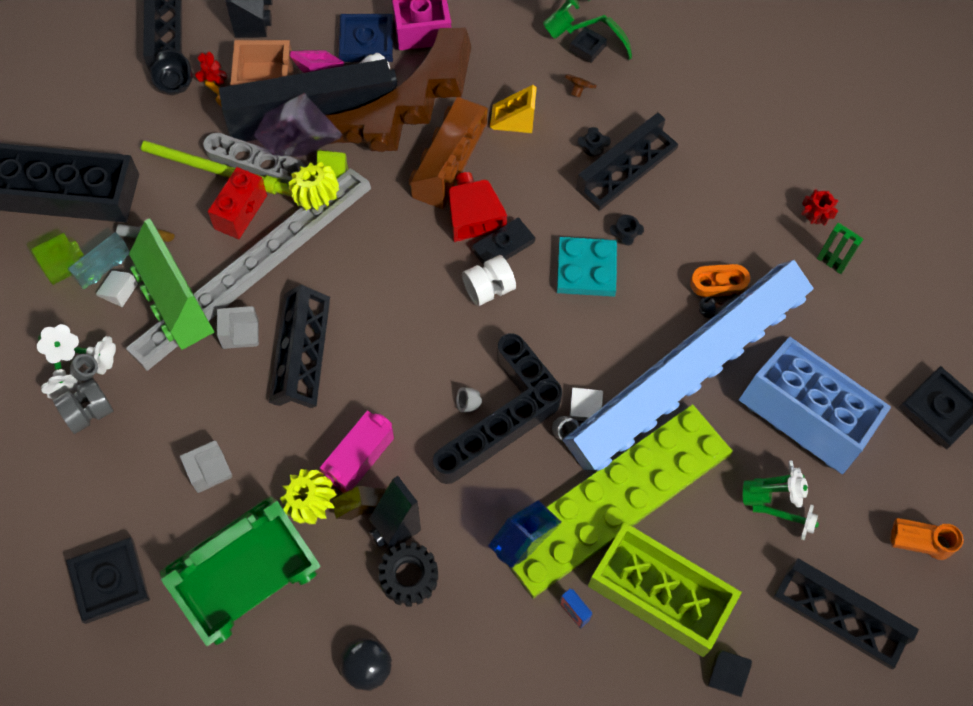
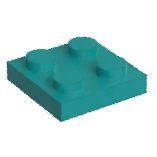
[557,237,617,297]

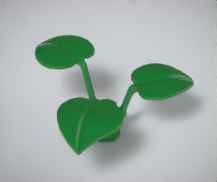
[543,0,632,61]

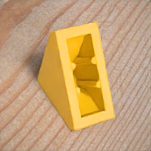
[490,85,537,133]

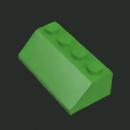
[129,218,215,350]

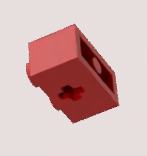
[208,167,267,240]

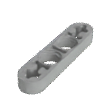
[203,133,305,184]

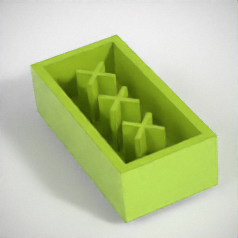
[588,522,742,657]

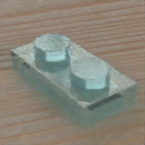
[68,232,130,290]

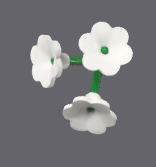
[37,324,116,399]

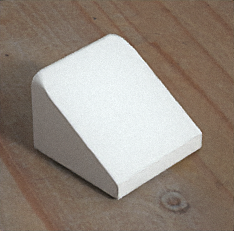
[96,271,138,307]

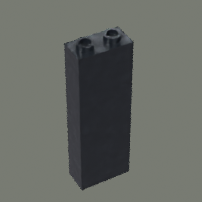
[219,59,397,142]

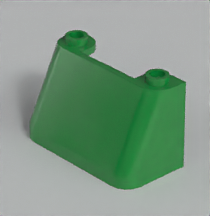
[160,497,321,646]

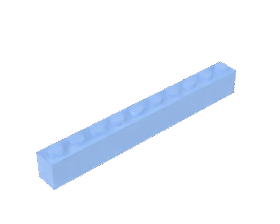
[562,260,814,471]

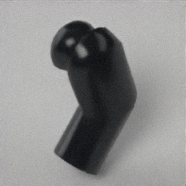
[699,294,739,319]

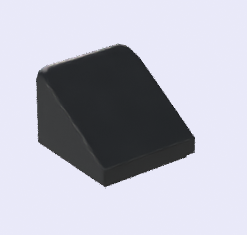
[708,650,752,697]

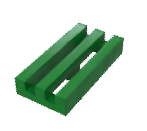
[817,223,864,274]

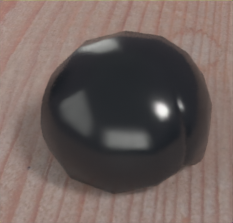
[150,49,193,96]
[339,638,392,691]

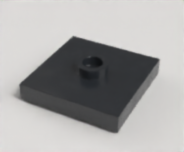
[899,366,973,449]
[66,537,150,624]

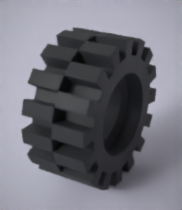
[378,542,438,607]

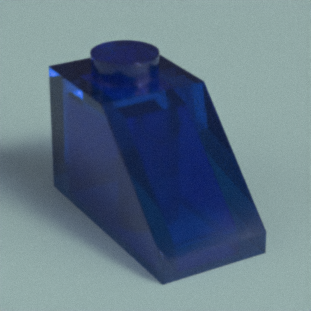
[488,500,562,568]

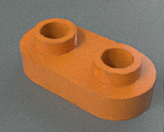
[690,264,751,297]

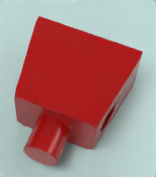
[449,172,507,242]

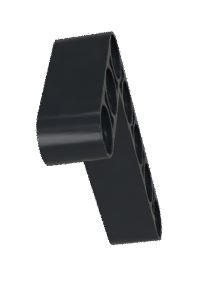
[433,333,562,484]

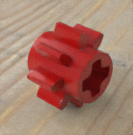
[802,189,838,226]

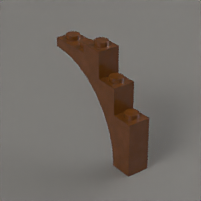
[312,27,472,152]

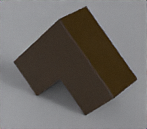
[333,486,386,520]

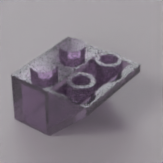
[254,93,342,157]

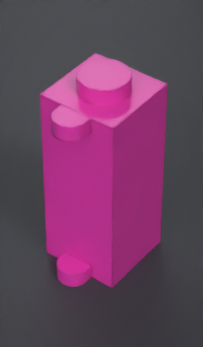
[320,410,394,493]

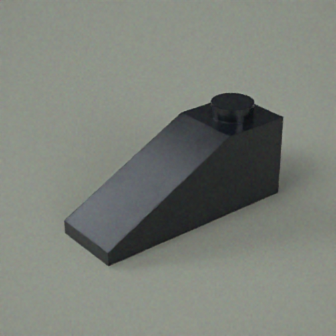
[369,476,421,552]

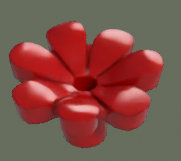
[195,51,227,85]

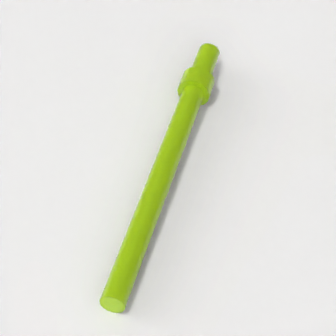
[141,141,292,197]

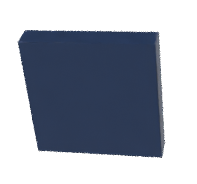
[339,14,393,62]

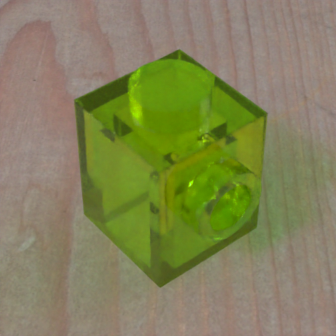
[31,233,85,285]

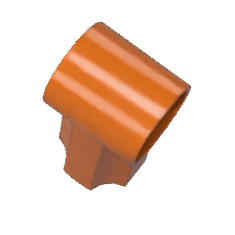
[890,518,964,560]

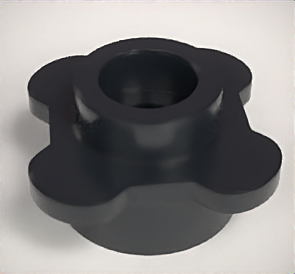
[578,127,611,156]
[610,214,644,246]

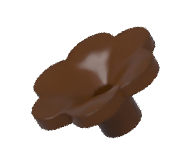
[564,74,597,97]

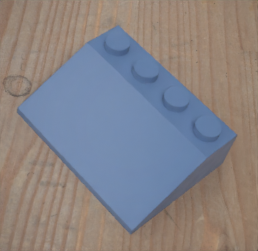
[739,336,891,475]

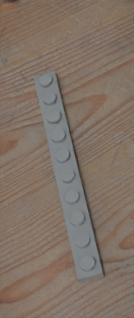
[126,168,371,371]

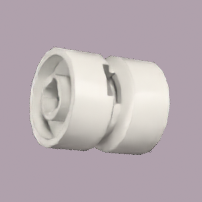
[462,255,516,306]

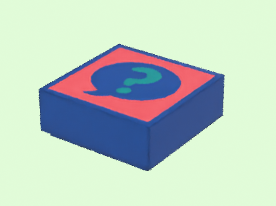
[559,588,592,629]

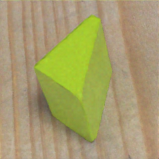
[317,150,348,179]

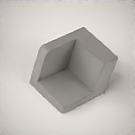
[217,306,259,349]
[180,441,232,493]

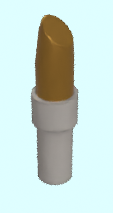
[116,224,175,242]

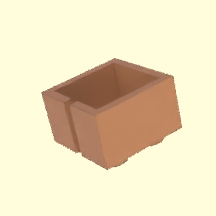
[230,40,294,86]

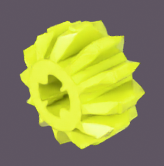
[288,162,339,211]
[279,469,337,524]

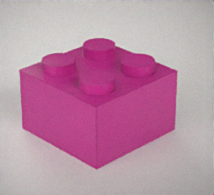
[392,0,451,50]

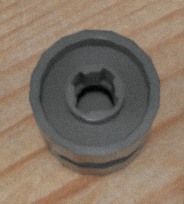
[53,377,114,434]

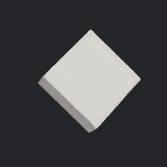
[570,388,603,421]

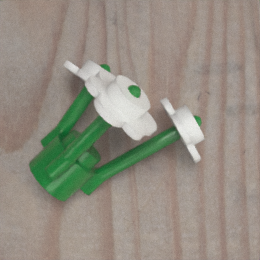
[743,460,819,540]

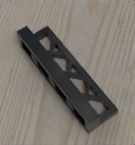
[143,0,182,73]
[576,112,679,211]
[269,285,330,408]
[773,558,919,670]

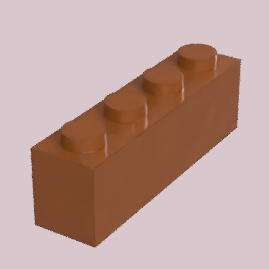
[409,97,488,210]

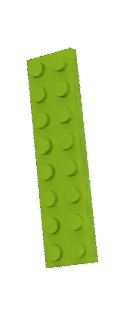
[495,404,733,599]

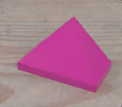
[289,50,345,73]

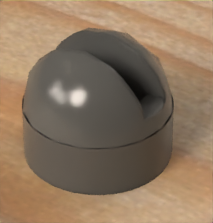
[70,354,98,381]

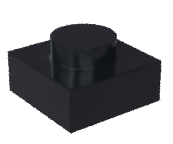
[569,26,607,63]

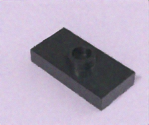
[472,217,536,265]

